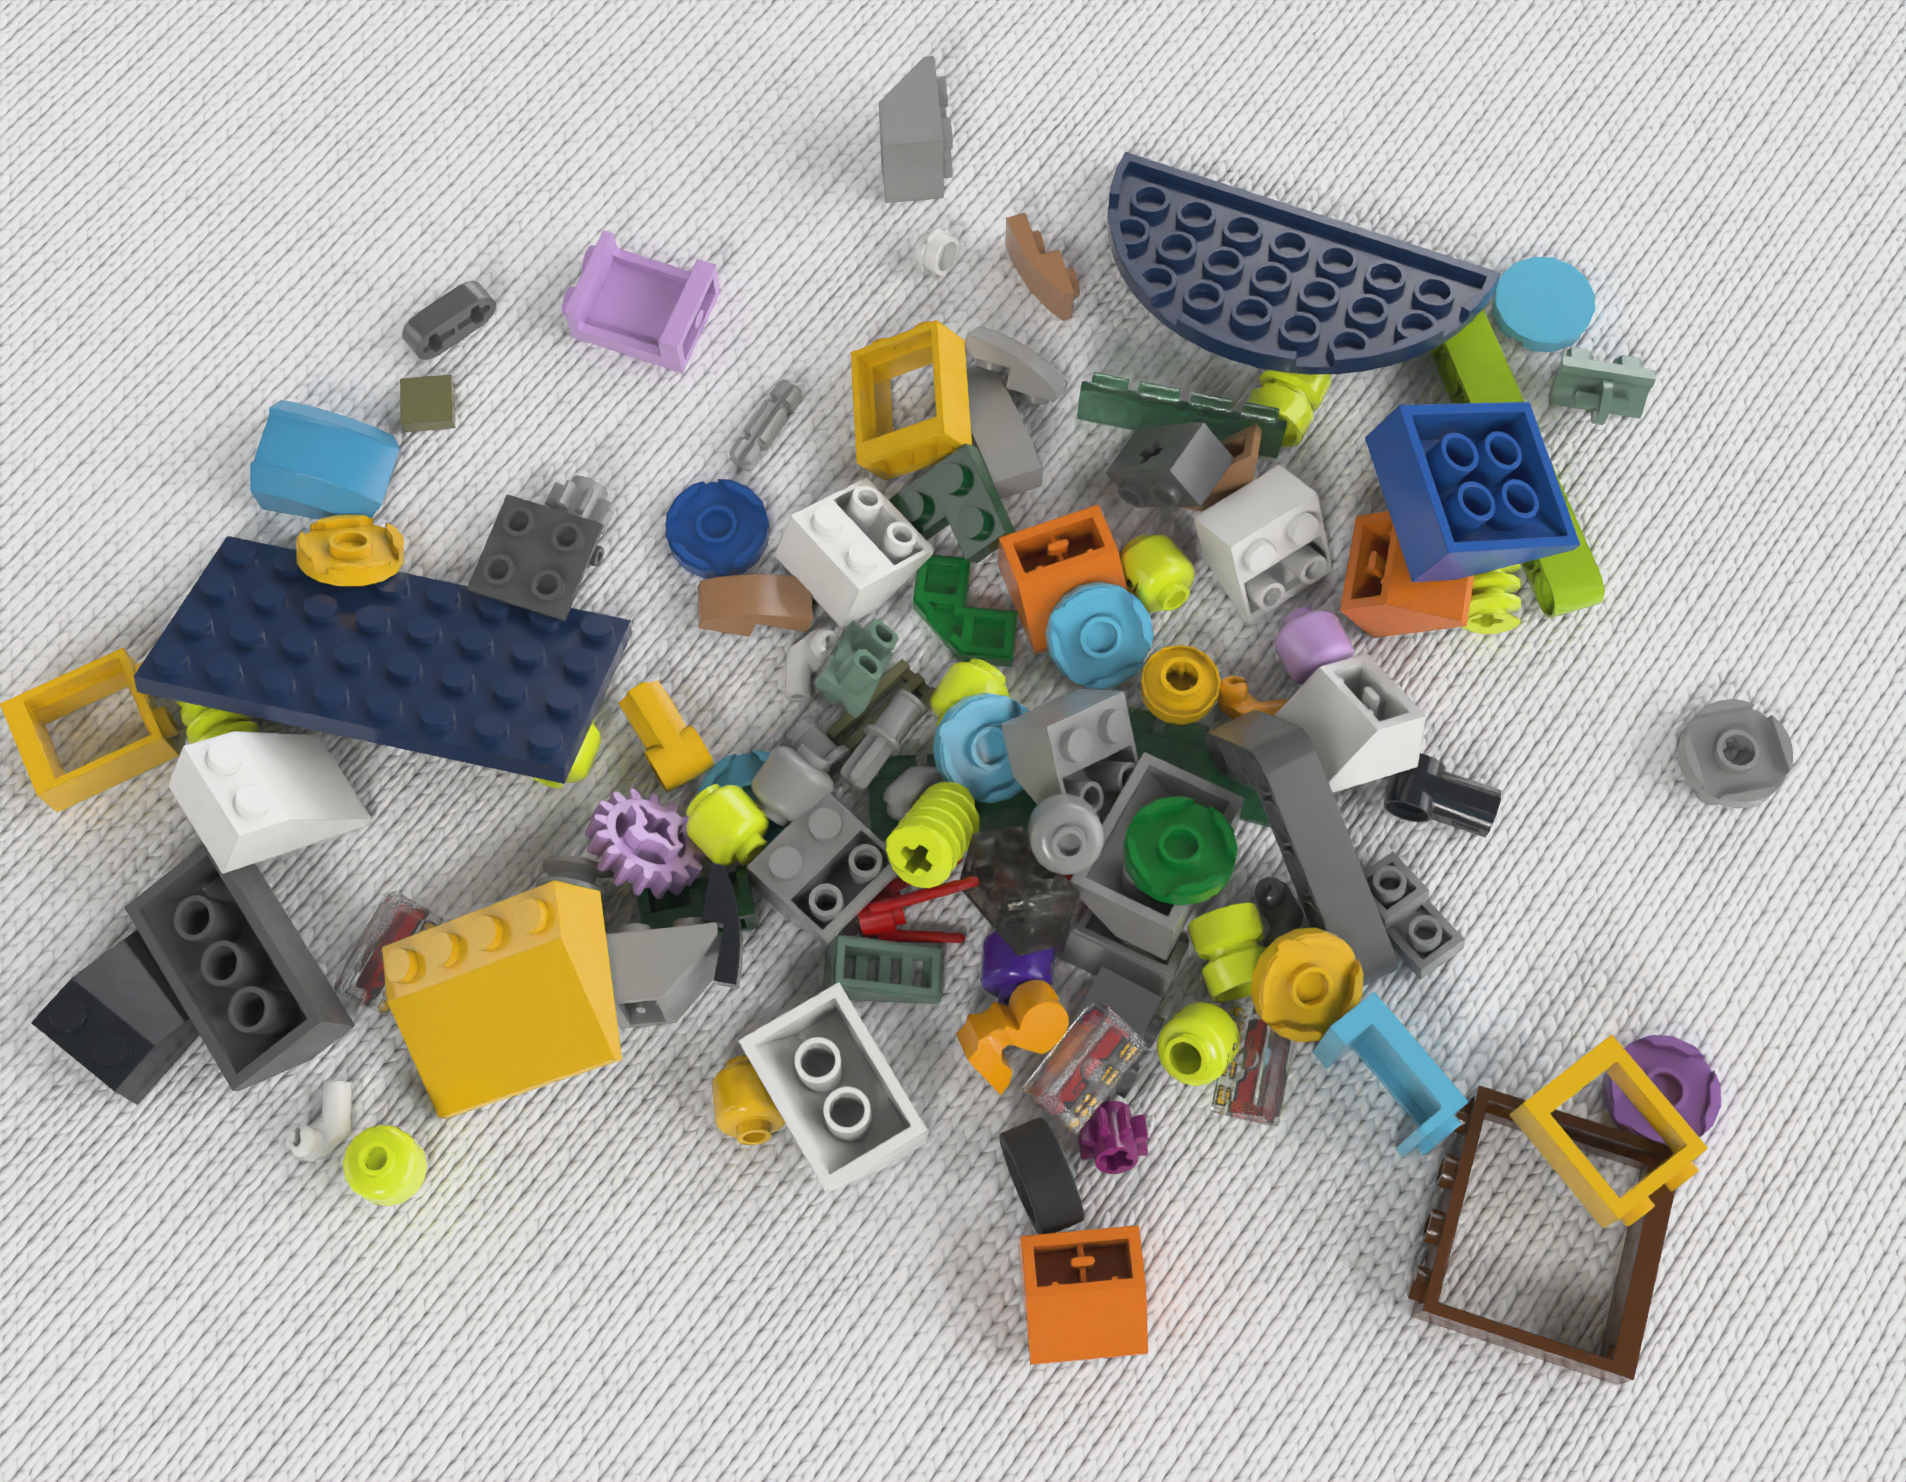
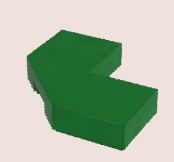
[913,555,1018,667]

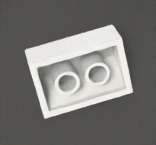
[738,982,928,1193]

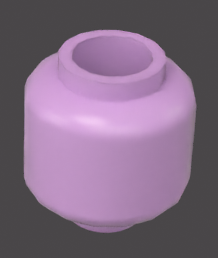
[1274,607,1354,685]

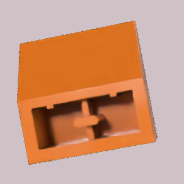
[997,504,1128,655]
[1340,511,1474,638]
[1018,1225,1148,1365]

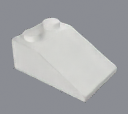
[168,731,372,874]

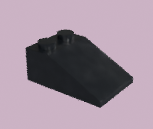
[31,930,199,1105]

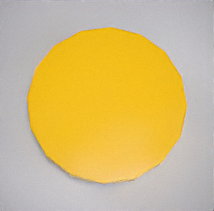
[296,515,404,586]
[1251,928,1364,1042]

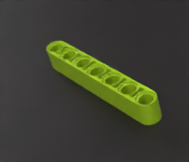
[1429,309,1605,618]

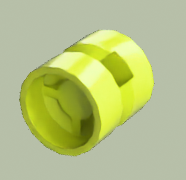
[1241,369,1331,447]
[1187,903,1267,1003]

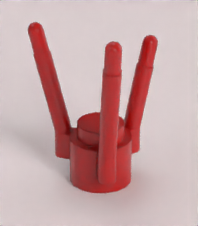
[858,858,979,944]

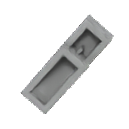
[967,366,1043,499]

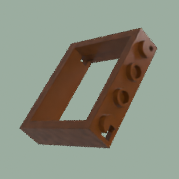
[1407,1085,1676,1385]

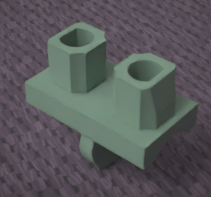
[1549,347,1656,425]
[814,618,899,718]

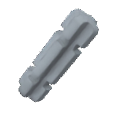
[729,380,802,471]

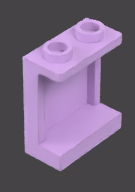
[562,230,721,374]

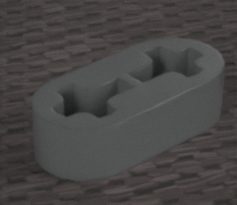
[402,281,496,360]

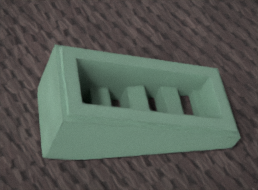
[823,934,943,1004]

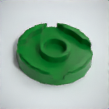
[1122,796,1238,906]

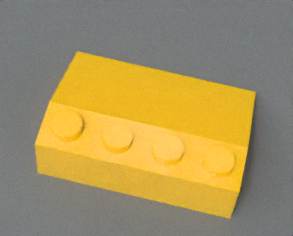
[382,881,622,1119]

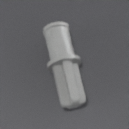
[839,689,926,791]

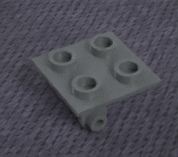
[467,494,604,622]

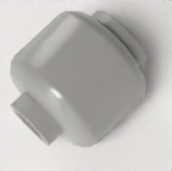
[751,743,834,828]
[1027,794,1104,875]

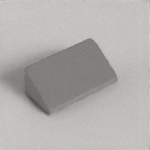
[1061,904,1189,1004]

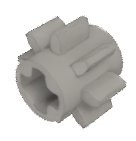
[545,475,614,534]

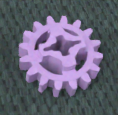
[585,789,706,899]

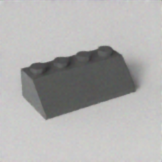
[124,844,355,1091]

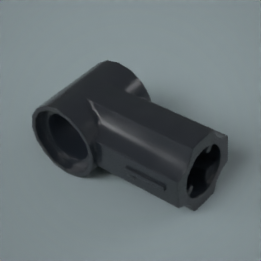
[1384,753,1502,837]

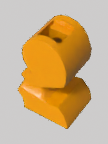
[956,980,1069,1095]

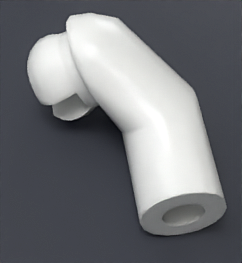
[784,628,839,702]
[289,1081,352,1162]

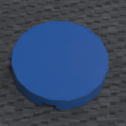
[665,479,770,579]

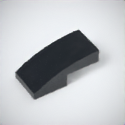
[701,863,743,989]

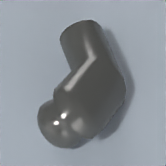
[1254,877,1304,947]

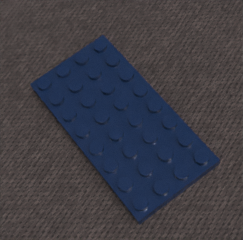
[134,536,631,784]

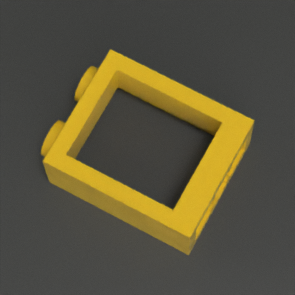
[850,320,972,481]
[0,648,179,813]
[1509,1034,1708,1229]

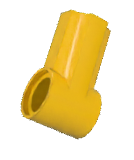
[618,680,715,793]

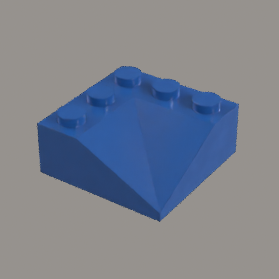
[1365,402,1580,583]

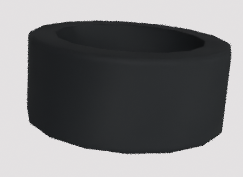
[999,1117,1084,1234]

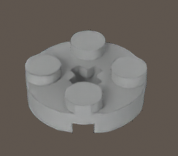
[1677,699,1793,808]

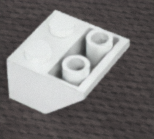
[1194,465,1333,624]
[775,477,935,628]
[1274,653,1426,793]

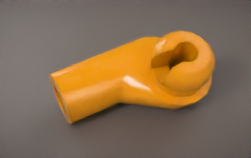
[1217,676,1290,719]

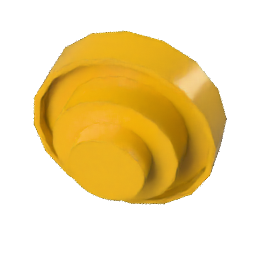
[1140,645,1221,725]

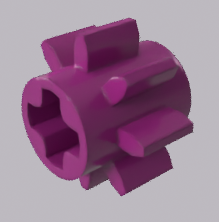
[1078,1101,1149,1174]

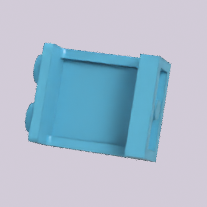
[1312,992,1469,1158]

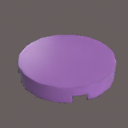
[1603,1035,1721,1145]

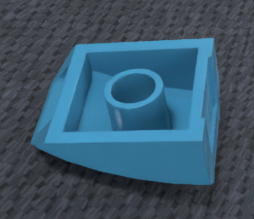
[250,400,400,520]

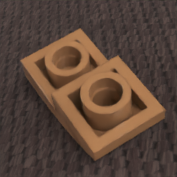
[1005,213,1080,321]
[697,574,813,637]

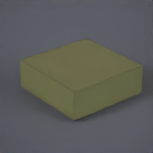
[400,375,456,432]

